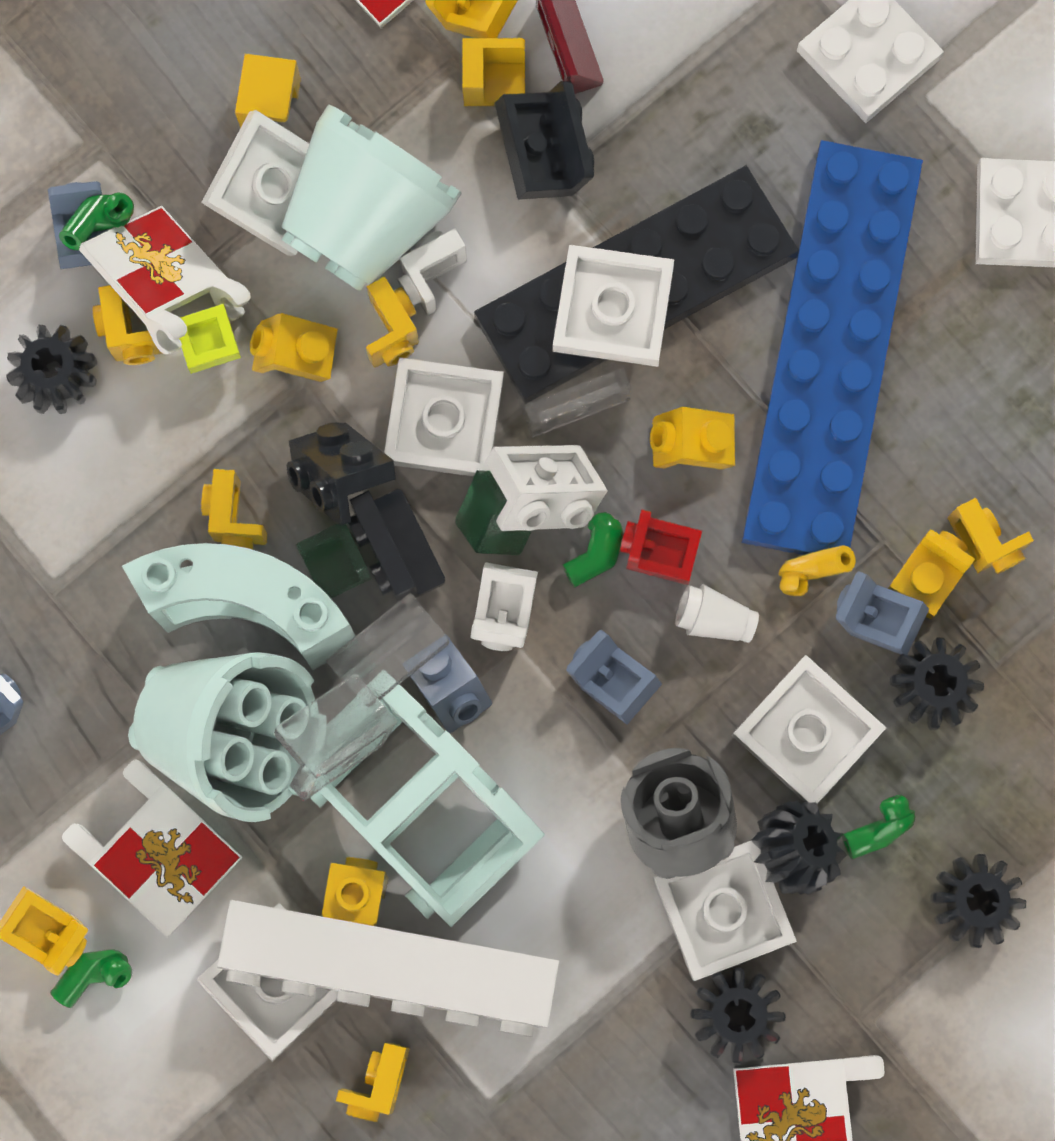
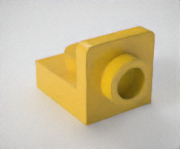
[947,498,1034,574]
[887,529,975,619]
[335,1042,410,1122]

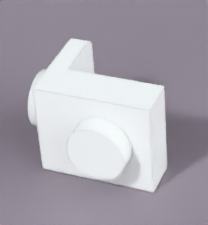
[397,228,467,316]
[470,562,538,651]

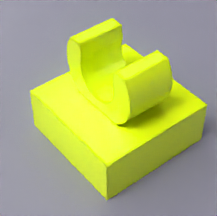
[179,304,241,374]

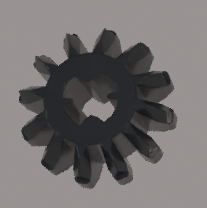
[6,324,97,414]
[890,637,984,730]
[751,800,847,895]
[930,854,1026,948]
[690,968,786,1064]

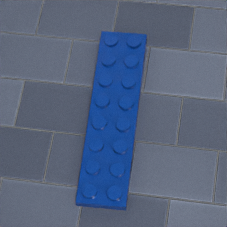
[741,140,923,555]

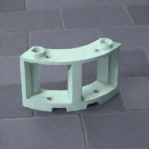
[122,543,359,670]
[304,671,545,927]

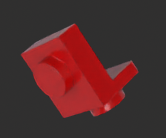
[620,509,702,585]

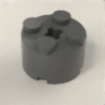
[621,748,737,879]

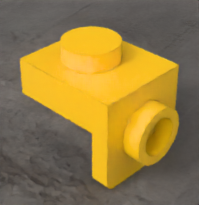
[425,0,518,38]
[366,276,419,368]
[92,285,163,365]
[250,313,338,382]
[650,406,735,470]
[201,469,267,550]
[322,857,389,926]
[0,886,88,976]

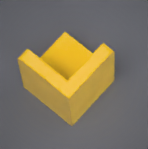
[462,38,525,106]
[235,54,301,128]

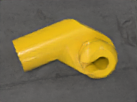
[778,545,856,596]

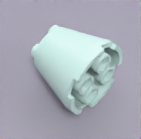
[281,104,462,291]
[128,652,325,822]

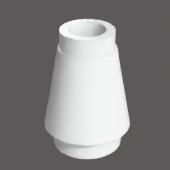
[675,584,759,643]

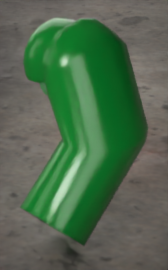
[59,192,134,251]
[562,512,624,588]
[842,795,915,859]
[50,949,132,1008]

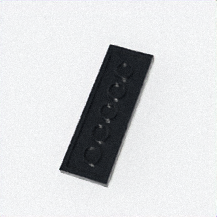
[474,165,799,405]

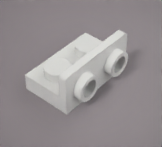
[485,445,608,531]

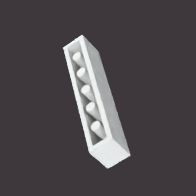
[217,900,559,1037]

